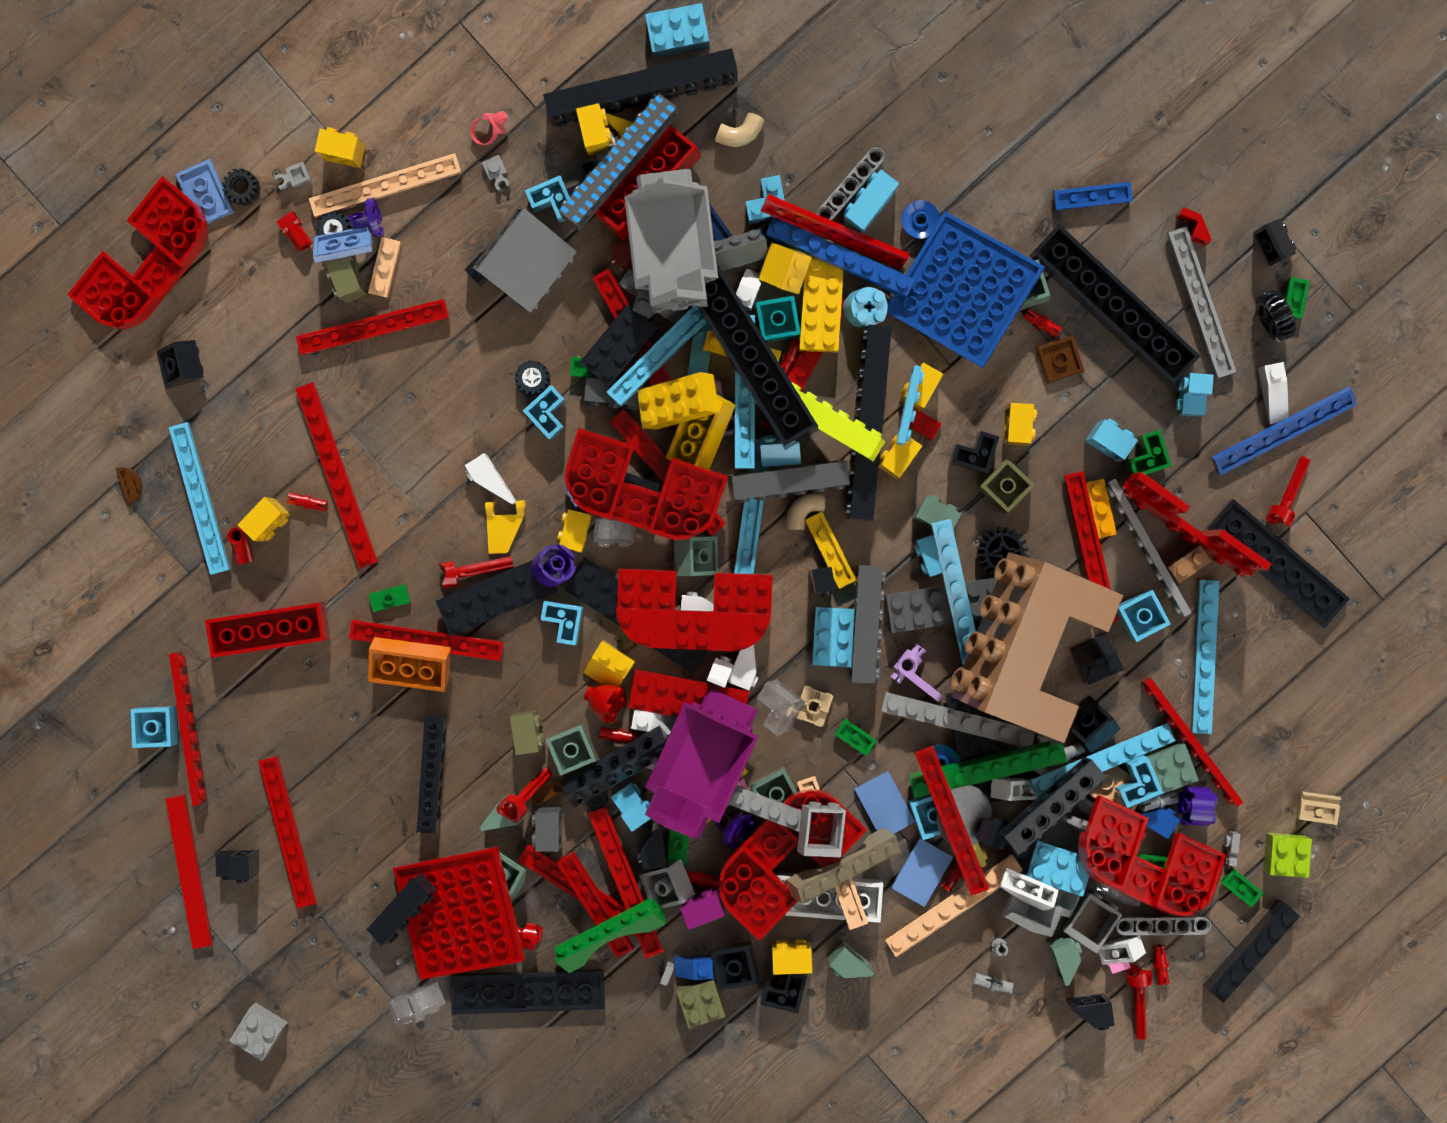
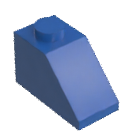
[1137,807,1180,839]
[674,955,713,980]

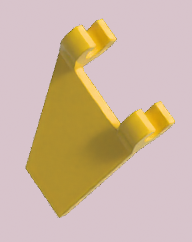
[485,500,525,554]

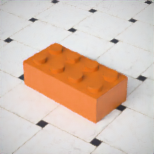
[368,637,451,692]

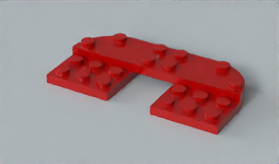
[67,176,208,329]
[565,428,728,540]
[1122,472,1271,578]
[616,569,773,651]
[720,789,867,941]
[1078,796,1226,916]

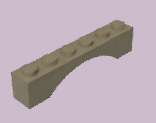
[786,828,900,904]

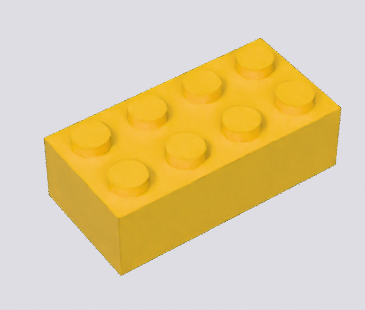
[637,372,719,430]
[666,394,736,469]

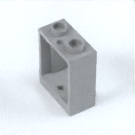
[797,802,846,857]
[1061,890,1122,953]

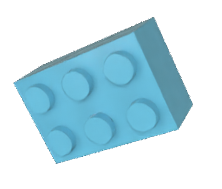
[645,3,710,59]
[843,170,899,234]
[812,607,855,667]
[1025,840,1089,897]

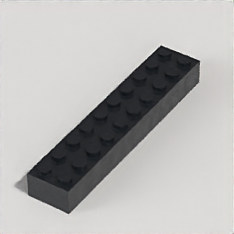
[543,48,738,127]
[1029,224,1200,387]
[696,262,819,450]
[845,324,892,522]

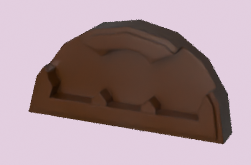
[115,467,143,505]
[532,779,564,808]

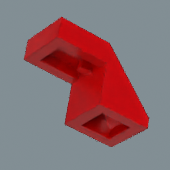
[1176,207,1212,246]

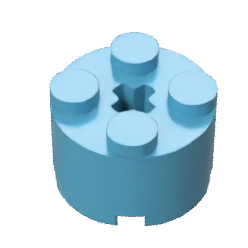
[843,287,888,328]

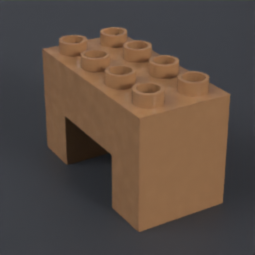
[951,552,1123,743]

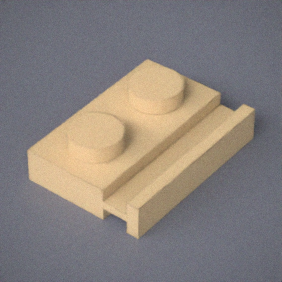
[1297,791,1341,825]

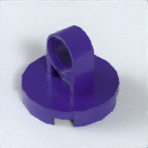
[348,197,384,237]
[716,812,754,850]

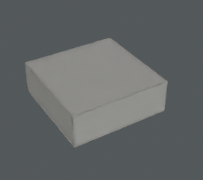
[660,961,674,986]

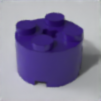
[530,545,576,588]
[1177,786,1218,826]

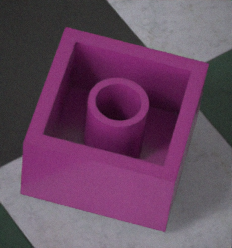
[680,887,725,930]

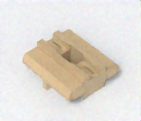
[794,686,833,727]

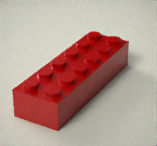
[595,125,701,240]
[205,602,330,658]
[628,669,749,717]

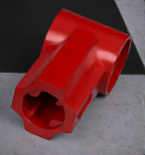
[276,211,313,252]
[227,527,254,565]

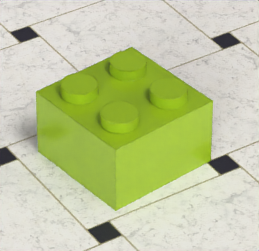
[1263,833,1312,878]

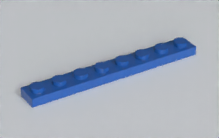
[765,217,915,298]
[1211,387,1357,475]

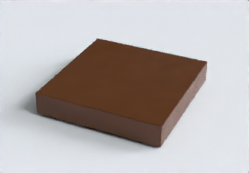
[1036,335,1085,384]

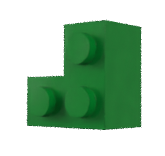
[1124,429,1172,477]

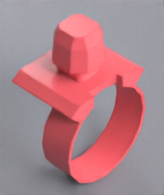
[470,111,508,145]

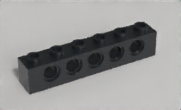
[416,715,448,834]
[561,725,669,808]
[998,757,1106,855]

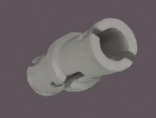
[1138,791,1178,812]
[990,936,1008,956]
[973,973,1013,995]

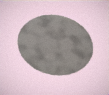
[936,785,992,845]

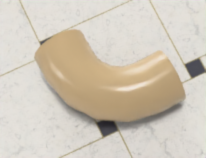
[715,113,765,147]
[785,492,825,530]

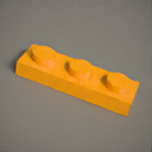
[1086,479,1117,539]

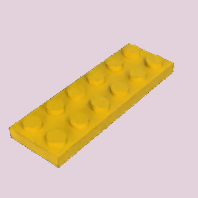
[800,238,845,353]

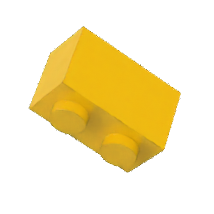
[557,509,592,552]

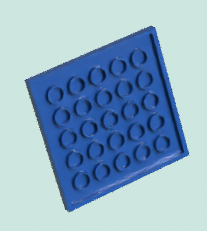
[887,211,1045,369]

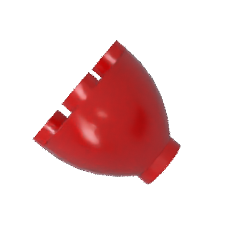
[584,684,627,724]

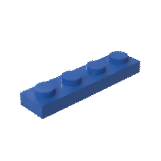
[1053,182,1133,211]

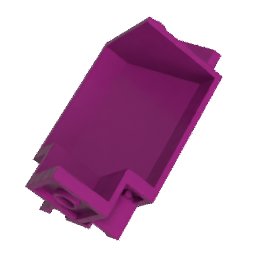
[645,687,759,838]

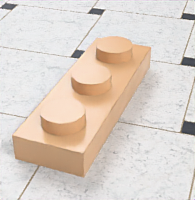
[368,237,402,298]

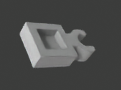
[481,155,510,192]
[274,161,312,190]
[1224,831,1240,866]

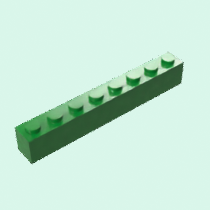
[910,739,1068,798]

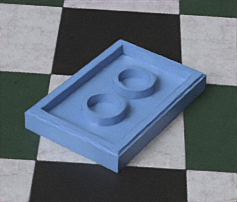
[175,159,234,224]
[313,226,373,263]
[854,771,915,834]
[891,837,953,907]

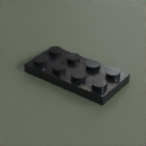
[579,304,658,388]

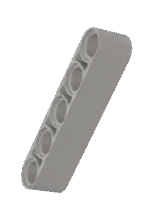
[817,147,885,221]
[1114,914,1211,935]

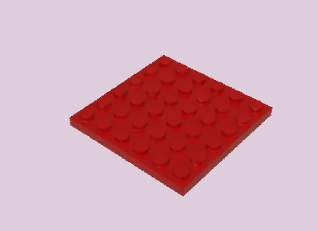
[393,846,526,980]

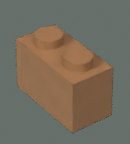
[1165,545,1211,583]

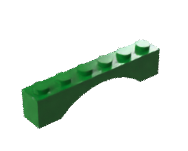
[554,898,666,973]

